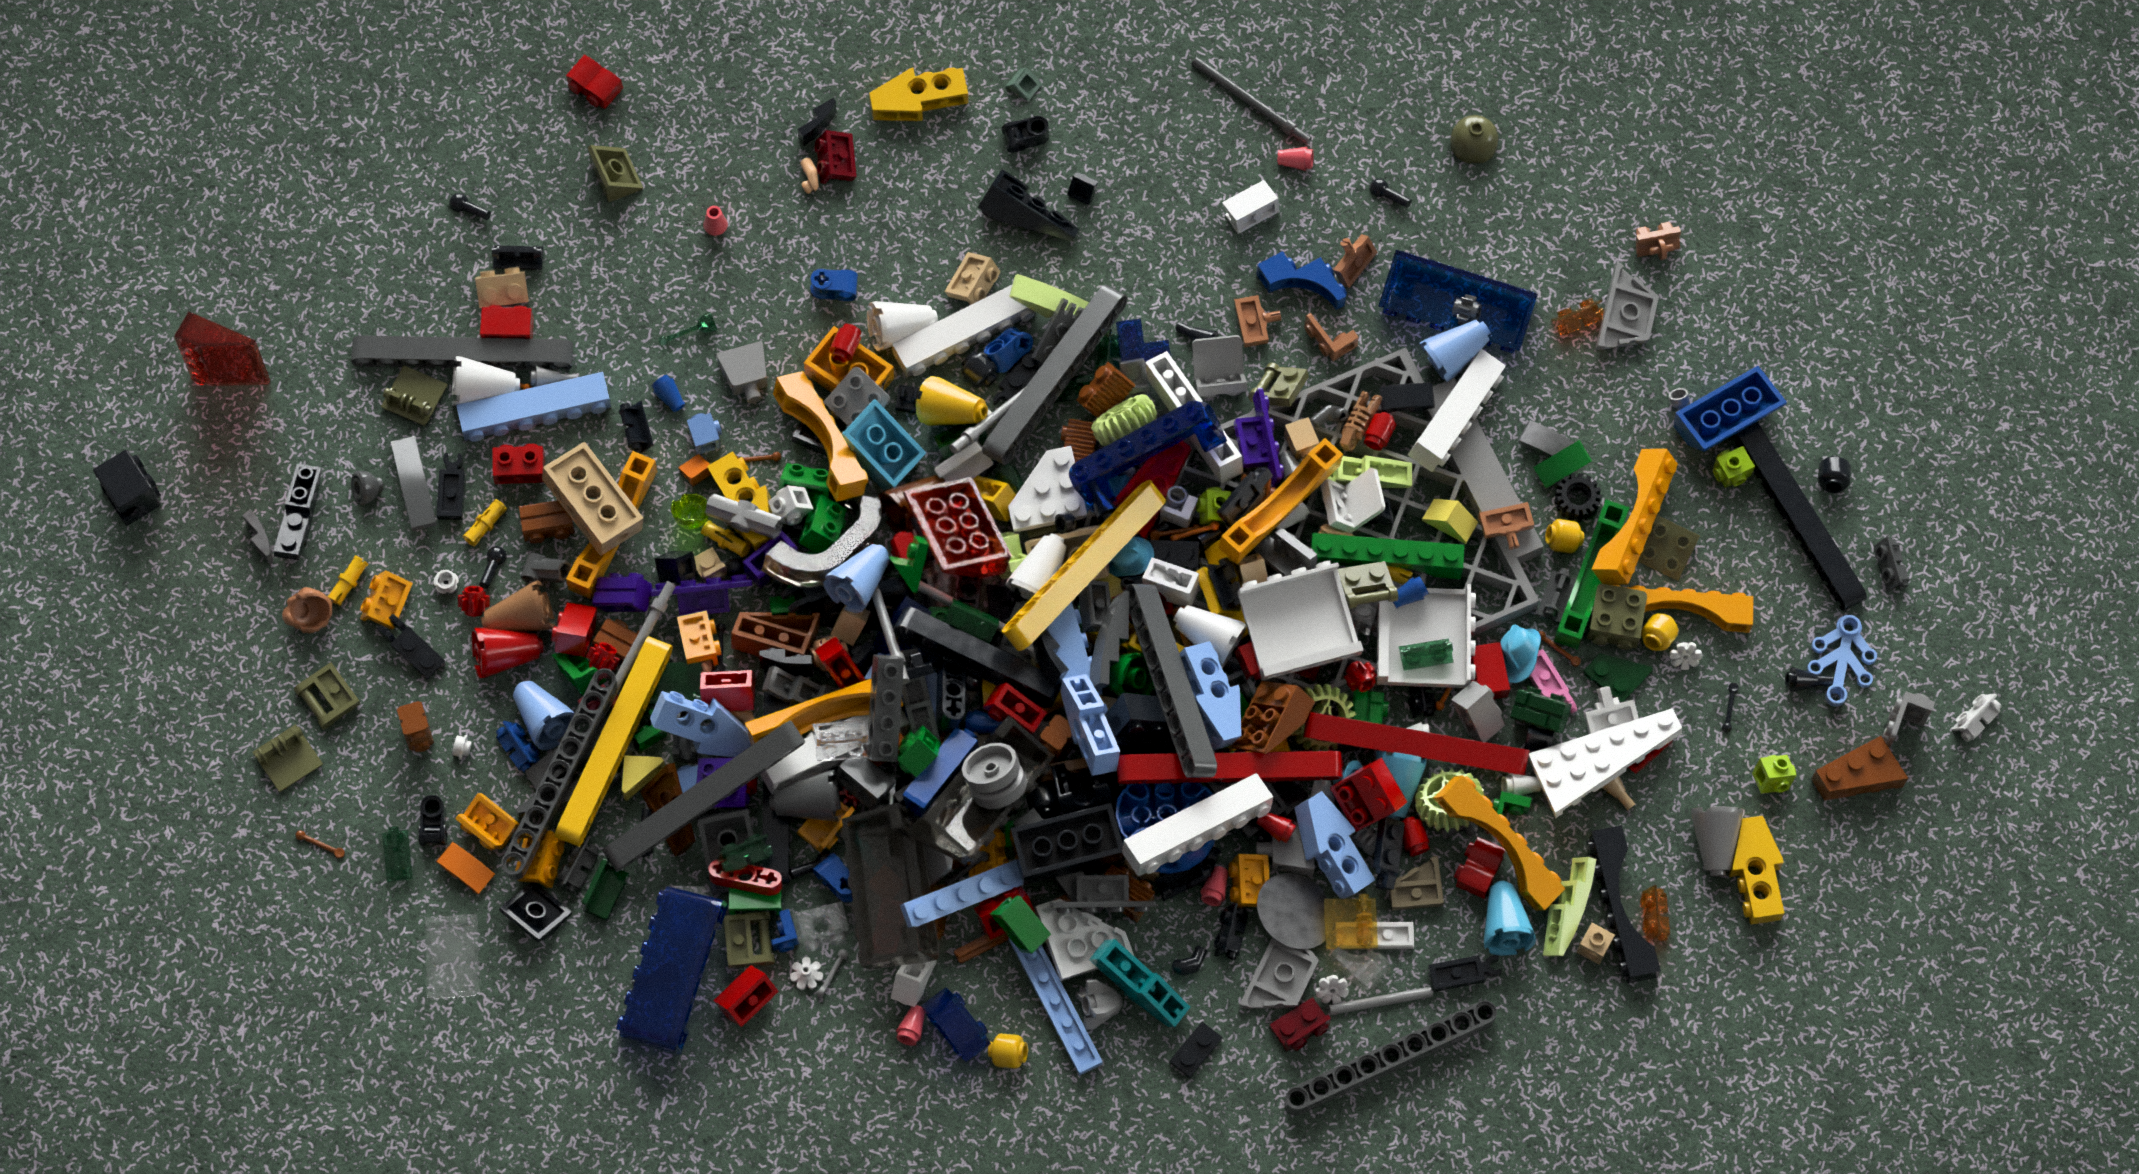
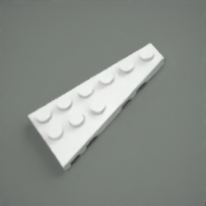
[1529,708,1682,818]

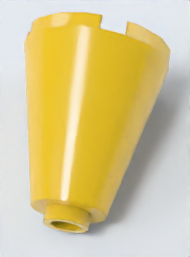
[916,376,988,426]

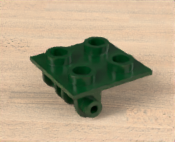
[650,662,702,710]

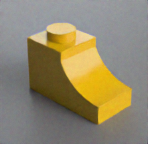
[961,476,1016,522]

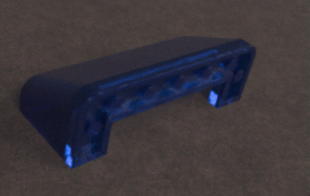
[1378,250,1539,354]
[1069,401,1227,509]
[616,886,728,1055]

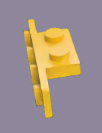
[1196,540,1249,640]

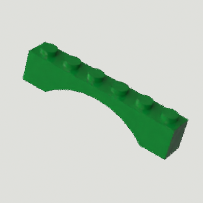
[1554,499,1629,650]
[1310,533,1464,579]

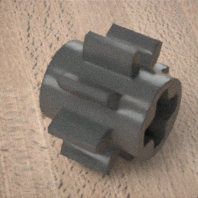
[1452,294,1482,325]

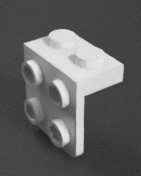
[1321,468,1385,533]

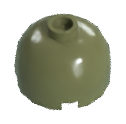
[1450,115,1499,164]

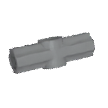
[705,494,783,539]

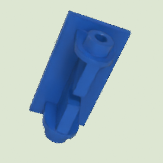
[496,721,540,773]

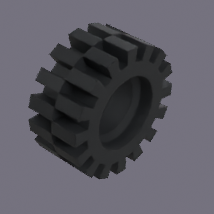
[1554,473,1601,522]

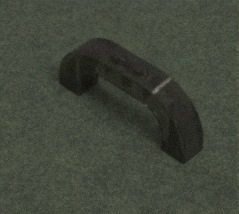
[761,483,882,587]

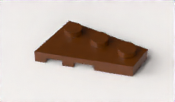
[640,763,696,856]

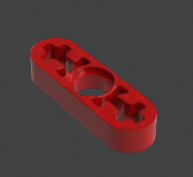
[708,859,782,896]

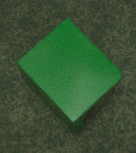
[769,596,797,615]

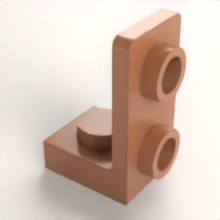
[1304,313,1359,361]

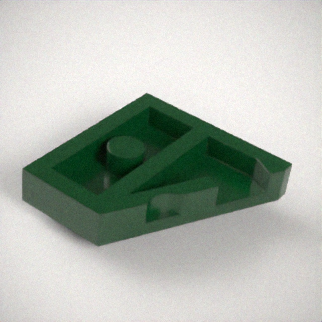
[1583,653,1653,703]

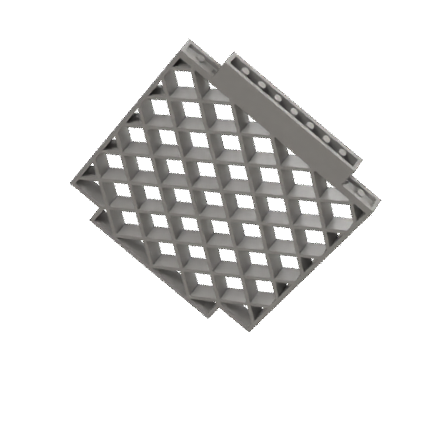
[1134,347,1544,705]

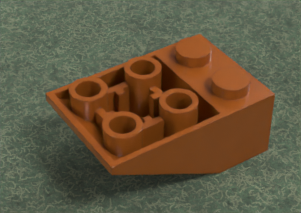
[1229,681,1315,754]

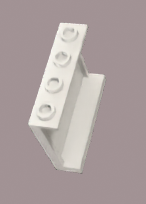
[1237,561,1363,681]
[1376,584,1476,688]

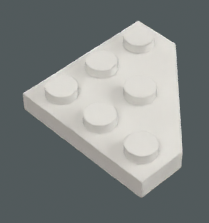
[1008,446,1087,533]
[1034,899,1134,981]

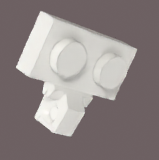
[1583,686,1639,734]

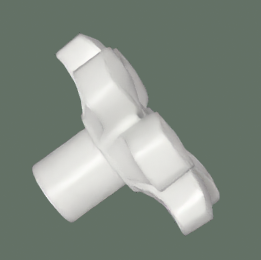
[1669,642,1702,670]
[790,957,823,990]
[1315,975,1349,1004]

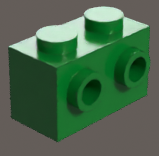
[779,463,832,504]
[799,495,847,557]
[898,725,941,777]

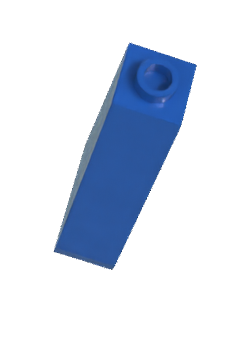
[902,727,979,822]

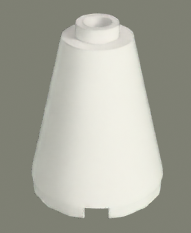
[867,301,938,351]
[452,356,520,406]
[1006,533,1067,600]
[1173,605,1247,668]

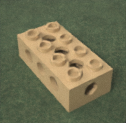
[542,442,644,556]

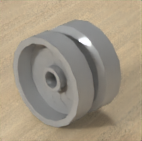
[962,743,1027,809]

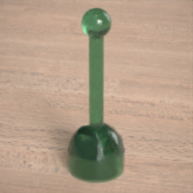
[658,312,718,345]

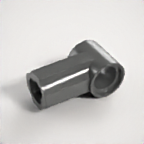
[520,553,571,583]

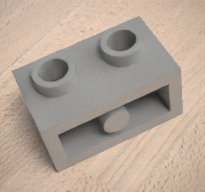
[1451,681,1505,742]

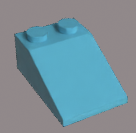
[841,399,926,491]

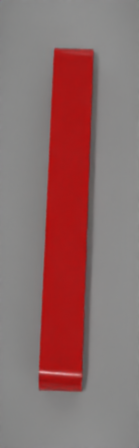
[1303,712,1530,775]
[1117,751,1343,784]

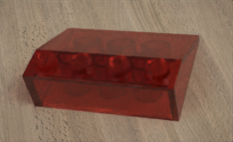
[174,311,270,386]
[903,477,1012,578]

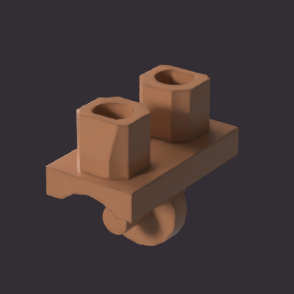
[1636,222,1681,260]

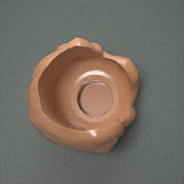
[282,587,332,634]

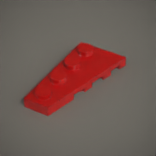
[1112,432,1192,540]

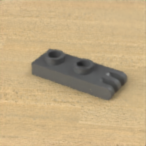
[1032,298,1084,363]

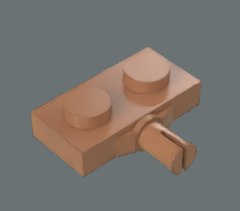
[1333,234,1378,288]
[1234,295,1281,348]
[1478,502,1534,550]

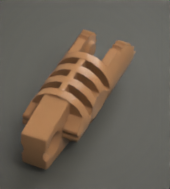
[1340,391,1382,452]

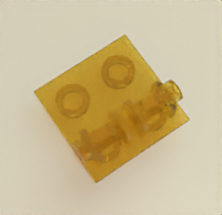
[1324,894,1378,950]

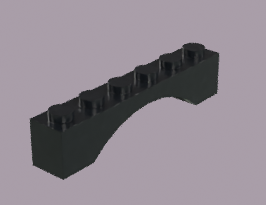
[1586,825,1661,984]

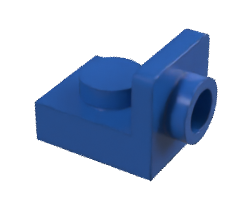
[771,909,798,953]

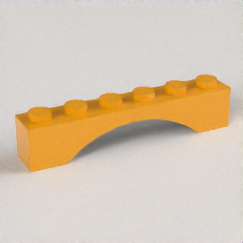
[773,371,868,502]
[1218,438,1343,564]
[1592,449,1678,585]
[566,451,657,599]
[1608,584,1753,633]
[745,679,903,746]
[1433,775,1565,911]

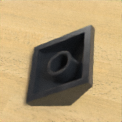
[499,882,572,942]

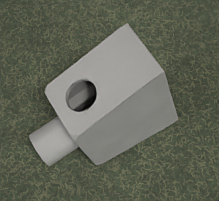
[716,341,768,404]
[1256,824,1314,876]

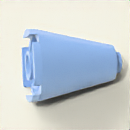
[1419,320,1491,382]
[823,544,890,613]
[513,681,575,750]

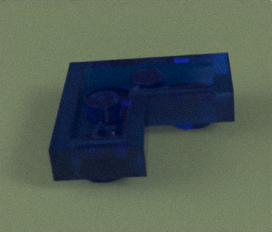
[1115,318,1171,368]

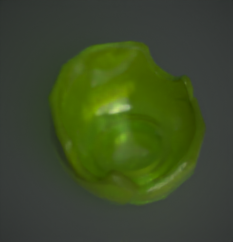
[670,493,710,530]

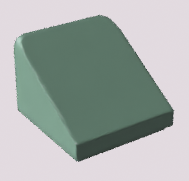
[1006,68,1042,102]

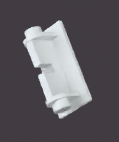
[1952,694,2002,742]

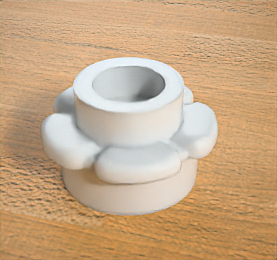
[434,570,459,594]
[452,735,472,760]

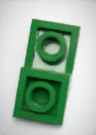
[1533,440,1592,488]

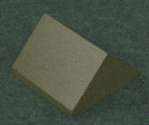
[588,145,643,203]

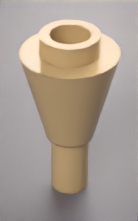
[1602,776,1635,810]

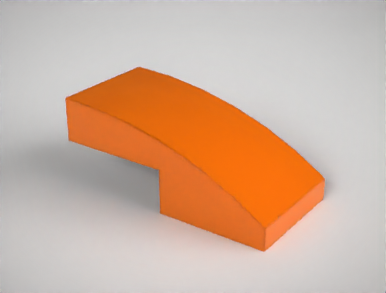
[436,842,495,894]

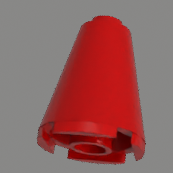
[471,627,543,679]

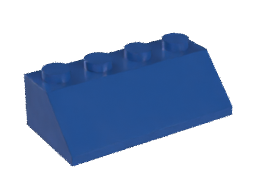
[1674,366,1787,452]

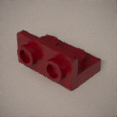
[815,130,857,184]
[1269,997,1331,1052]

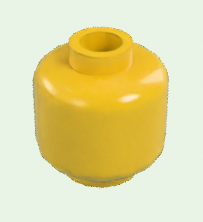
[1545,519,1584,553]
[1641,613,1679,651]
[988,1033,1028,1069]

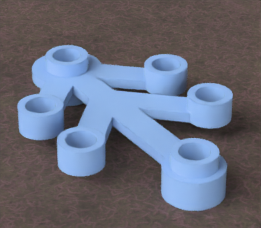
[1807,615,1877,707]

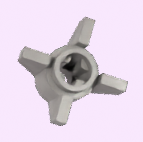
[1075,979,1123,1030]

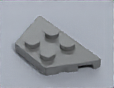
[1595,262,1659,350]
[1239,937,1319,1009]

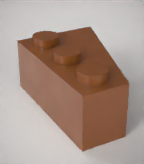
[731,612,820,657]
[1811,736,1908,801]

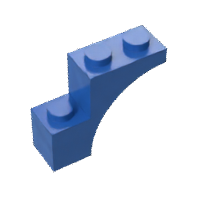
[1256,251,1347,310]

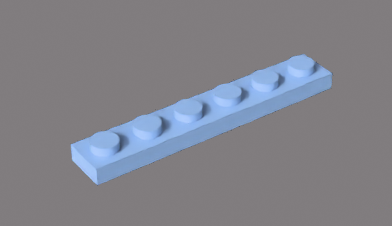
[900,860,1023,929]
[1009,938,1103,1076]

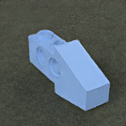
[1179,641,1241,750]
[1060,674,1120,776]
[650,691,751,757]
[1294,791,1375,900]

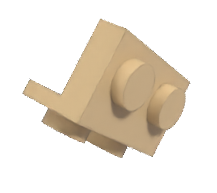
[475,267,529,308]

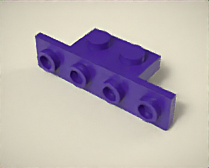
[1234,388,1284,488]
[650,574,753,616]

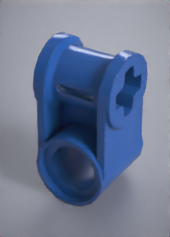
[810,269,858,301]
[984,327,1033,373]
[812,853,859,903]

